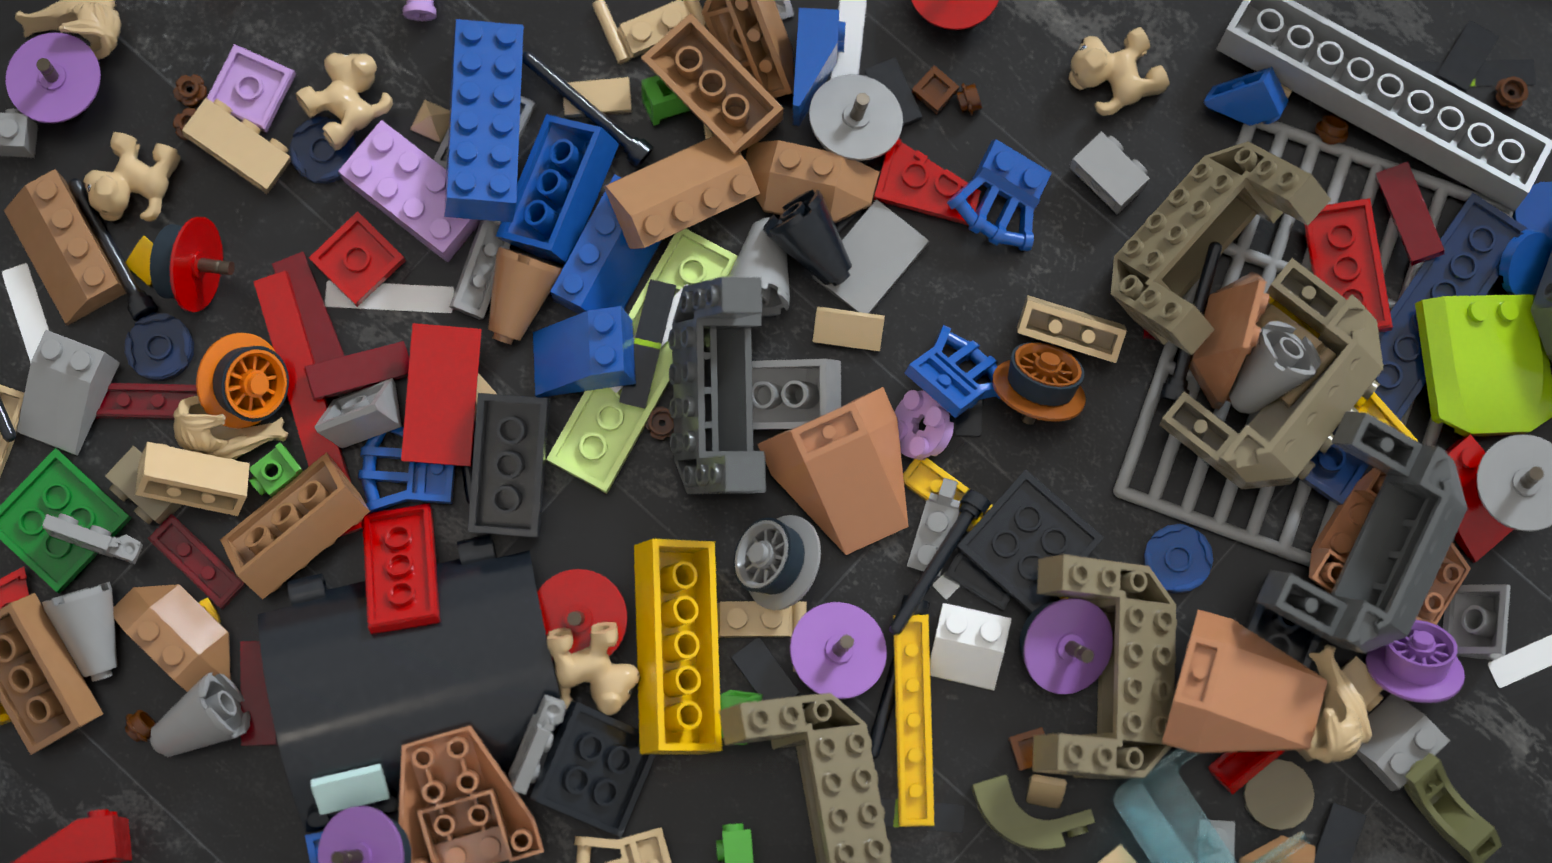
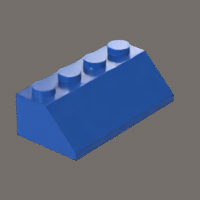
[496,114,619,265]
[550,174,662,314]

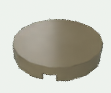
[1243,759,1315,831]

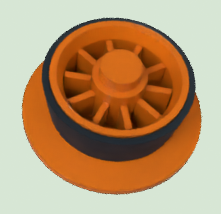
[196,333,289,429]

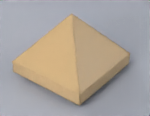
[411,100,450,143]

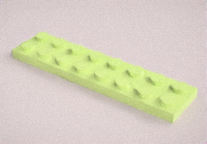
[546,229,738,494]

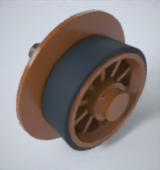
[992,342,1086,424]

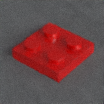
[309,211,406,307]

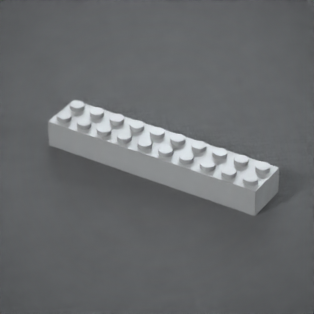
[1216,0,1552,212]

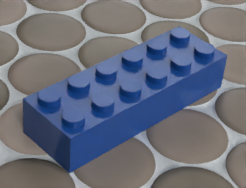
[444,19,524,222]

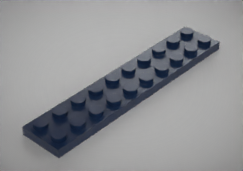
[1297,193,1530,505]

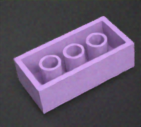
[338,120,481,263]

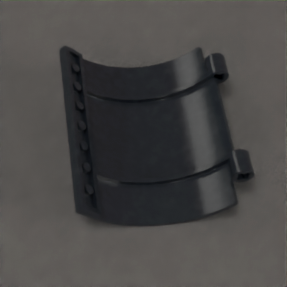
[258,534,565,833]

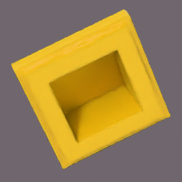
[125,236,153,287]

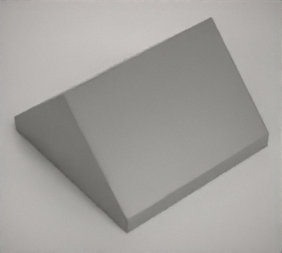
[314,378,402,448]
[1443,584,1510,660]

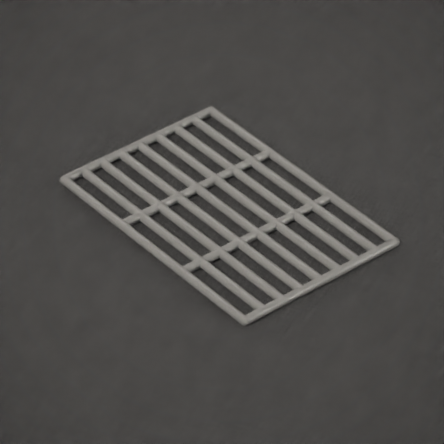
[1113,121,1514,567]

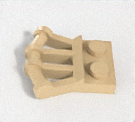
[574,827,672,863]

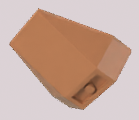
[1189,272,1269,410]
[757,387,908,555]
[1309,468,1471,625]
[1162,610,1327,753]
[399,725,544,863]

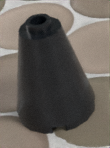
[763,189,852,286]

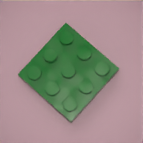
[0,448,132,594]

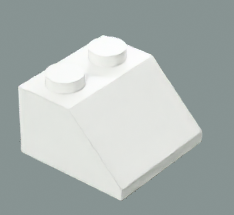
[930,603,1012,691]

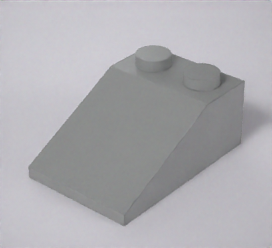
[16,330,120,456]
[752,359,841,430]

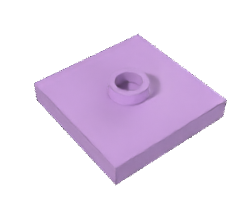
[207,44,296,133]

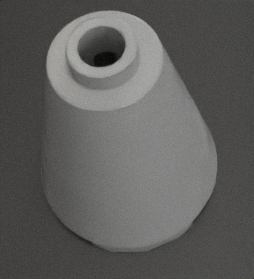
[728,218,790,316]
[1229,321,1321,414]
[42,582,117,682]
[150,672,250,757]

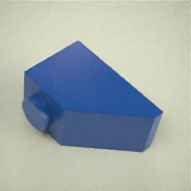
[1204,67,1289,126]

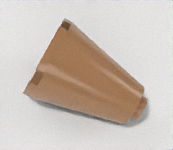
[488,247,563,345]

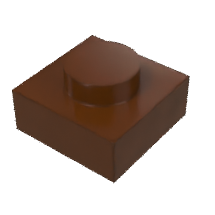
[912,65,959,114]
[1008,727,1045,772]

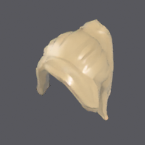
[15,0,121,60]
[173,395,288,460]
[1305,644,1372,763]

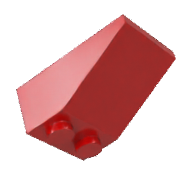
[1445,435,1514,563]
[12,809,132,863]

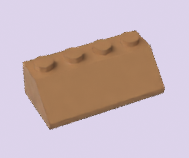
[641,13,784,155]
[604,135,760,249]
[4,169,126,326]
[220,453,370,599]
[0,593,103,755]

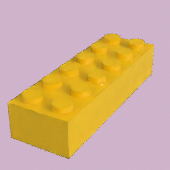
[634,539,722,754]

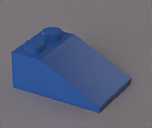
[793,8,846,126]
[533,306,636,397]

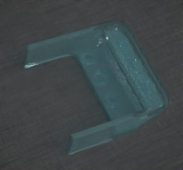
[1114,748,1309,863]

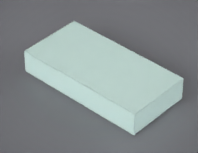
[311,763,389,815]

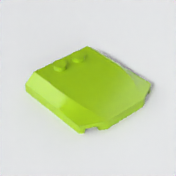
[1415,294,1552,437]

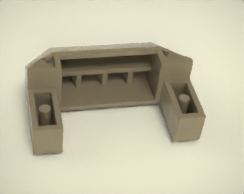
[1111,141,1331,356]
[1160,258,1383,490]
[1033,554,1177,779]
[719,693,892,863]

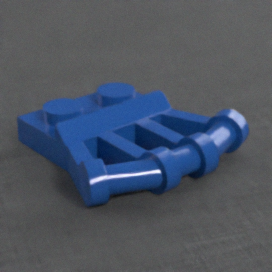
[947,139,1052,252]
[905,324,1001,418]
[358,427,456,513]

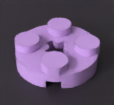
[895,390,954,460]

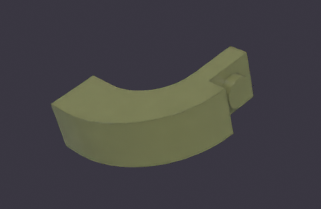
[1404,752,1502,863]
[971,774,1095,851]

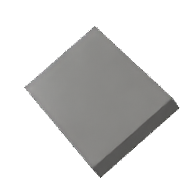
[813,199,929,314]

